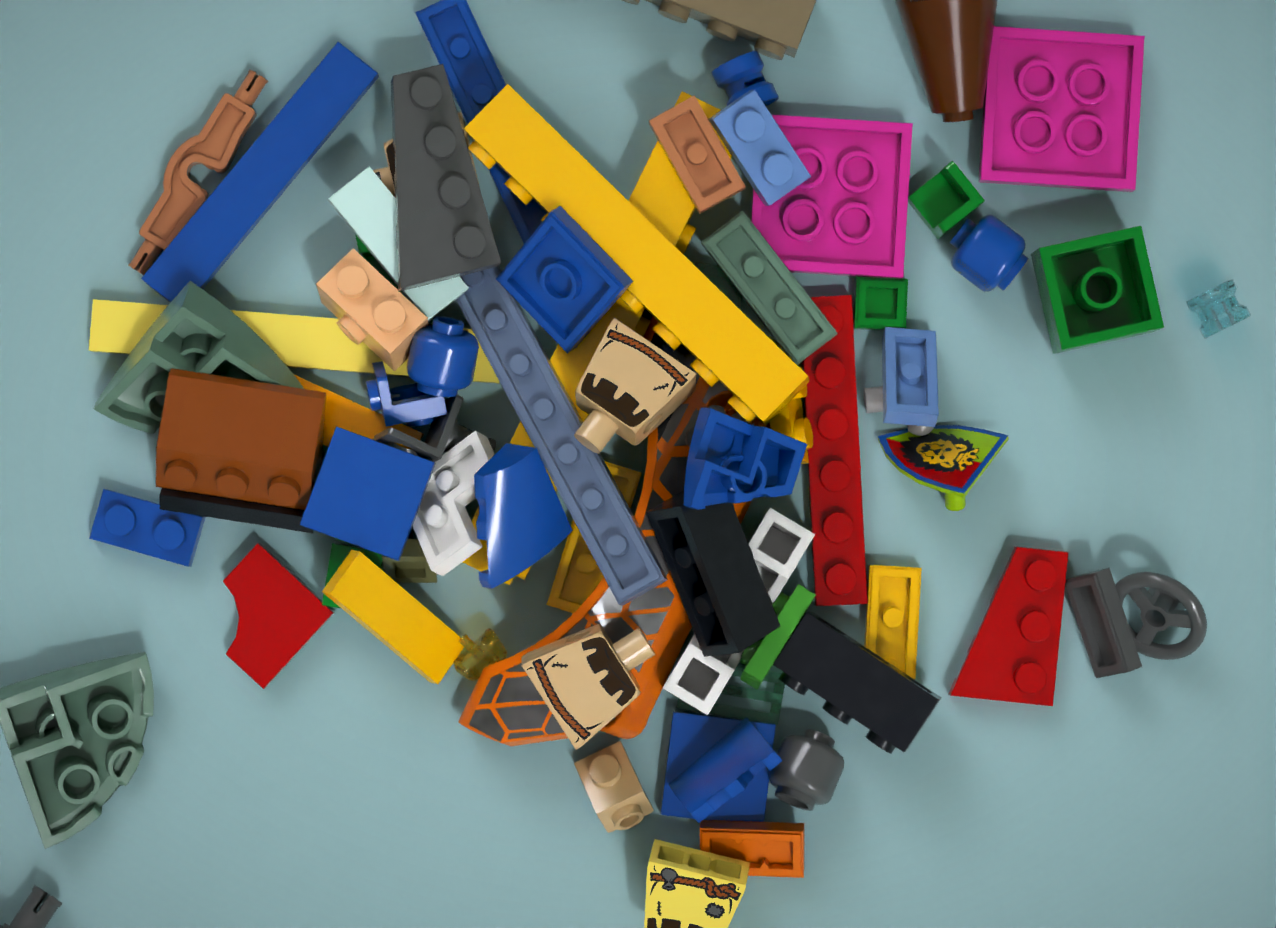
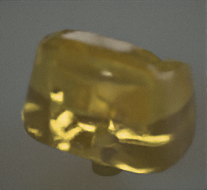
[453,628,507,681]

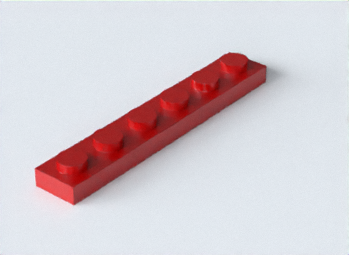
[802,295,868,606]

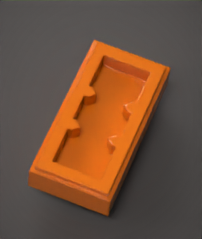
[700,820,805,878]

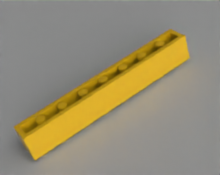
[464,84,809,426]

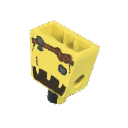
[644,839,750,928]

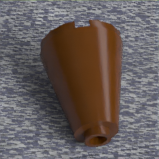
[895,0,998,122]

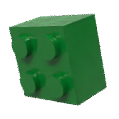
[1031,226,1164,354]

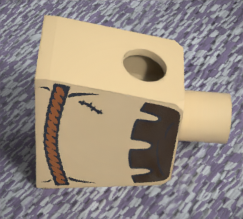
[574,317,696,454]
[521,624,656,750]

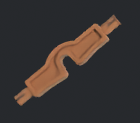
[128,69,268,275]

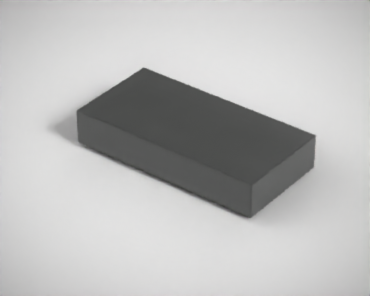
[1065,568,1142,678]

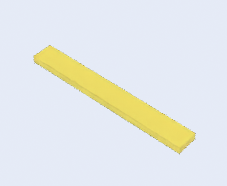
[89,299,500,384]

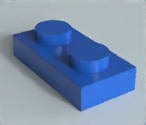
[89,489,206,567]

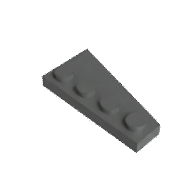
[391,64,501,292]

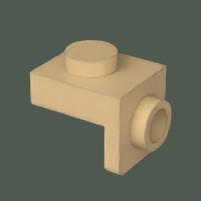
[574,741,654,833]

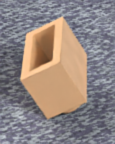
[316,248,429,371]

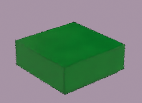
[853,277,908,330]

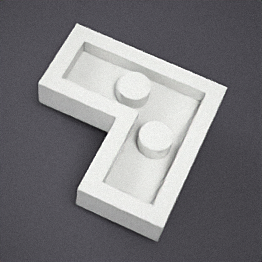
[413,430,495,576]

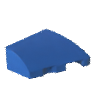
[684,407,807,510]
[474,443,573,589]
[669,717,783,823]

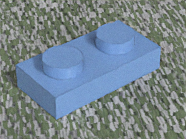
[708,90,811,206]
[882,327,939,427]

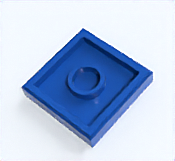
[496,206,633,354]
[300,426,436,561]
[661,711,776,822]

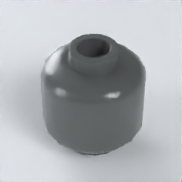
[769,729,844,811]

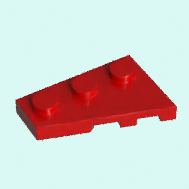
[948,547,1068,706]

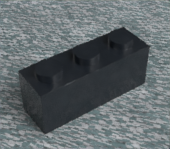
[646,490,780,657]
[773,612,942,754]

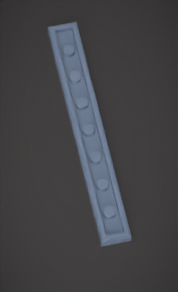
[456,266,668,606]

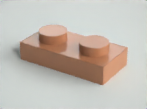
[649,95,746,214]

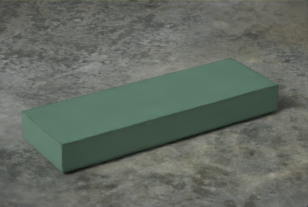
[701,210,838,365]

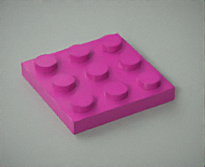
[979,26,1145,192]
[751,115,913,279]

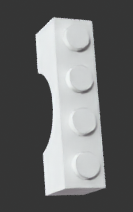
[662,508,815,715]

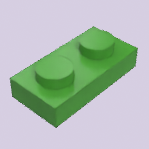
[739,584,816,690]

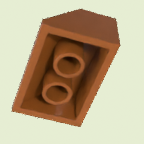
[156,368,326,510]

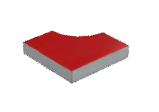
[223,543,335,689]

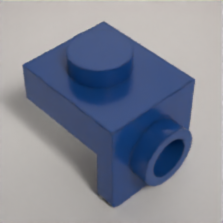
[366,361,447,427]

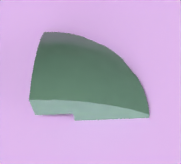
[94,281,304,434]
[0,652,154,849]

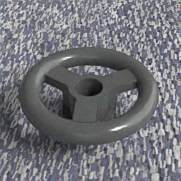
[1115,572,1207,660]

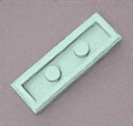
[328,166,469,322]

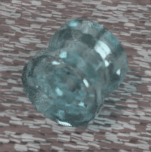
[1186,278,1251,338]

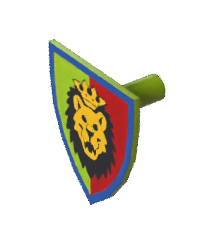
[878,425,1009,511]

